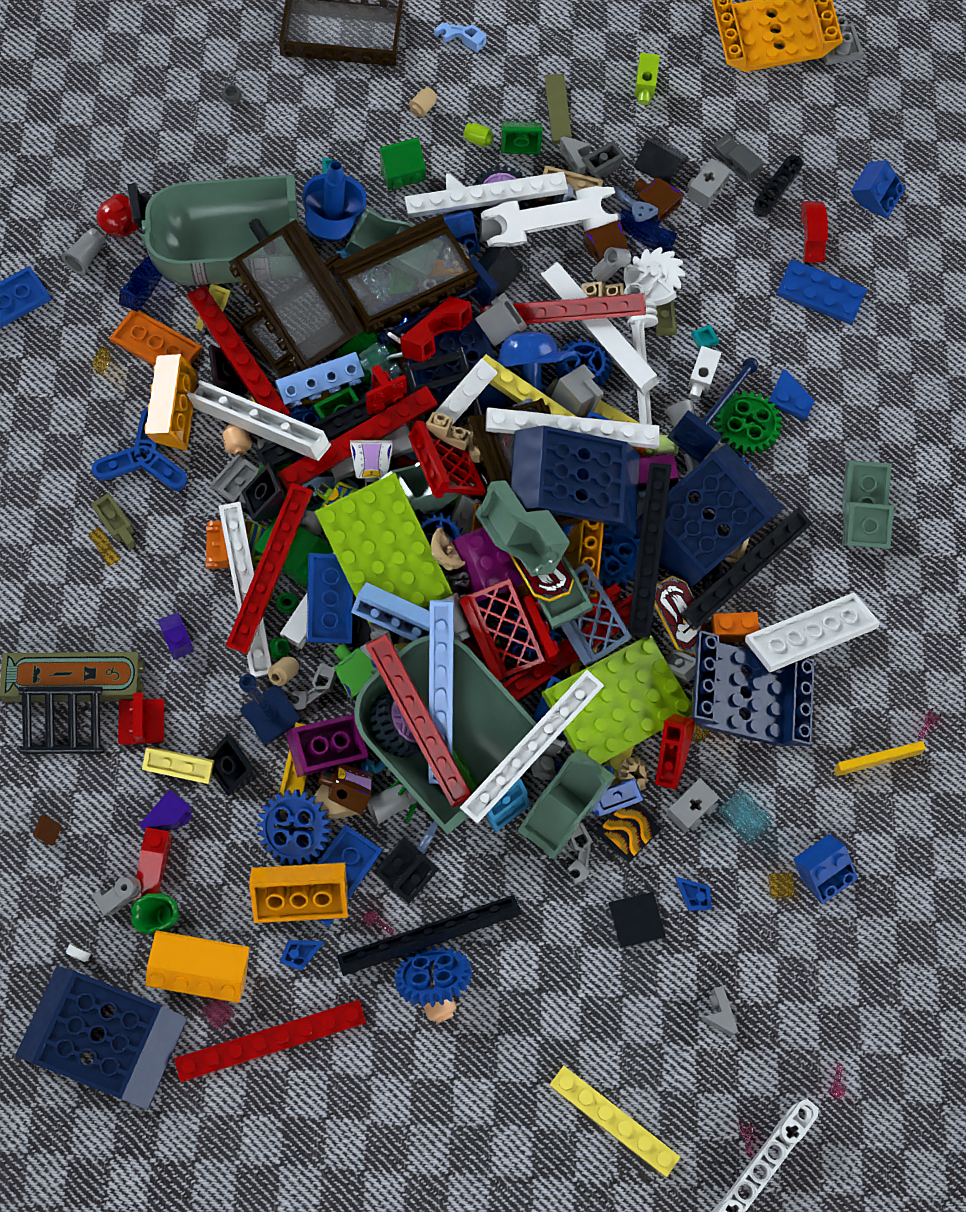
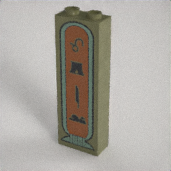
[0,652,145,703]

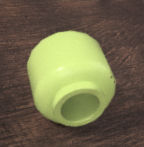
[646,435,679,457]

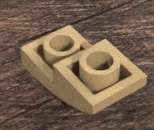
[582,281,625,297]
[426,412,472,451]

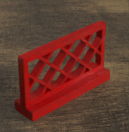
[408,420,486,498]
[459,578,546,681]

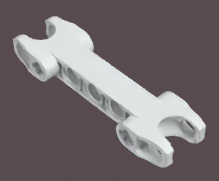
[481,186,621,247]
[712,1099,818,1212]

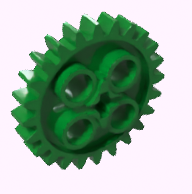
[713,390,782,456]

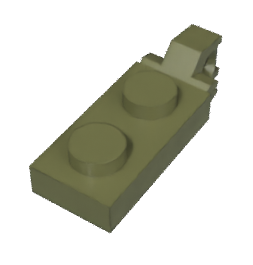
[91,493,136,550]

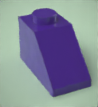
[158,612,194,660]
[139,790,193,832]

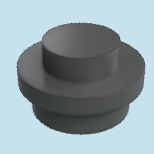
[222,84,242,104]

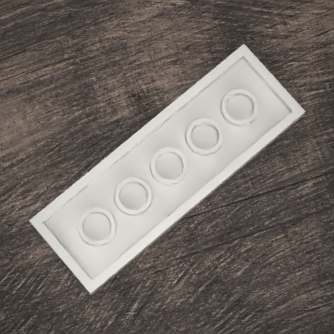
[745,593,880,672]

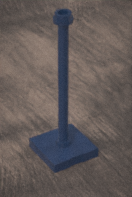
[377,256,499,347]
[667,357,758,463]
[239,674,302,746]

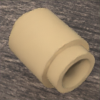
[409,87,437,117]
[268,657,299,686]

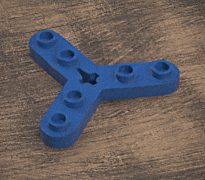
[92,407,188,491]

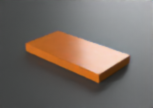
[109,307,203,366]

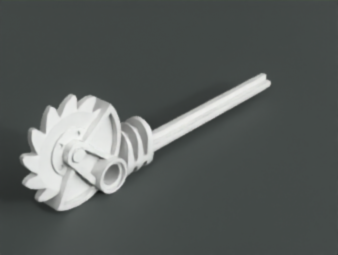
[623,247,686,425]

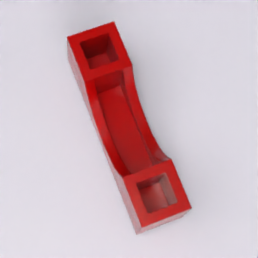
[400,296,473,362]

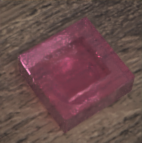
[201,999,235,1030]

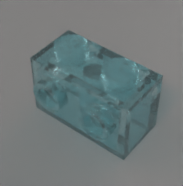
[358,343,403,381]

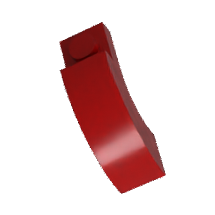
[800,201,828,263]

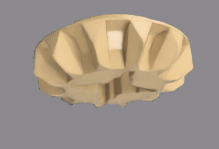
[618,757,649,791]

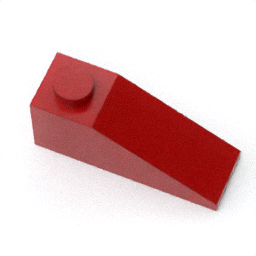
[655,714,695,790]
[133,827,173,901]

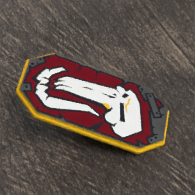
[509,554,574,602]
[654,576,711,656]

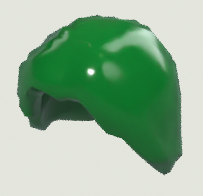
[131,893,179,934]

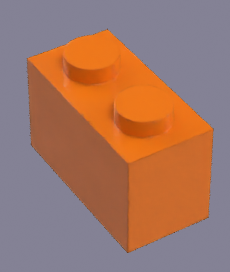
[710,612,759,643]

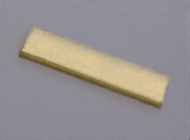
[88,527,120,566]

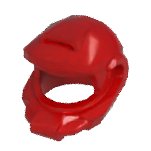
[96,194,139,237]

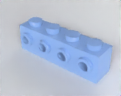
[275,352,365,408]
[351,582,430,641]

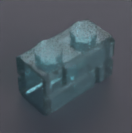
[718,790,772,845]

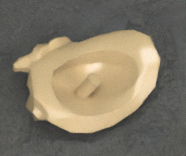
[431,528,466,571]

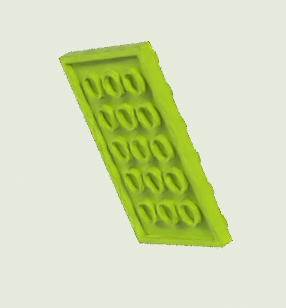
[315,472,454,626]
[541,635,693,765]

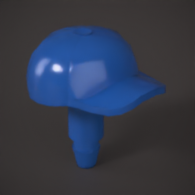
[302,161,366,242]
[496,331,578,392]

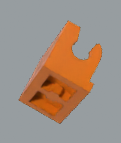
[206,521,230,569]

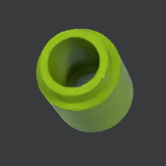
[463,122,494,148]

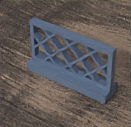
[561,563,633,667]

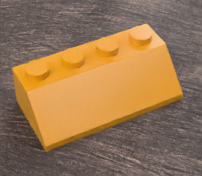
[145,354,198,450]
[249,863,348,923]
[145,930,250,1003]

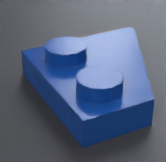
[768,369,815,421]

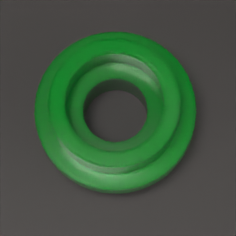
[276,592,298,614]
[269,637,290,659]

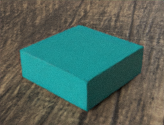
[691,324,719,350]

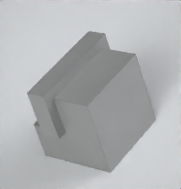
[475,293,528,347]
[551,364,604,418]

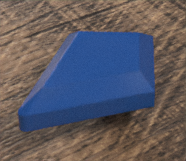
[675,877,712,911]
[279,940,324,971]

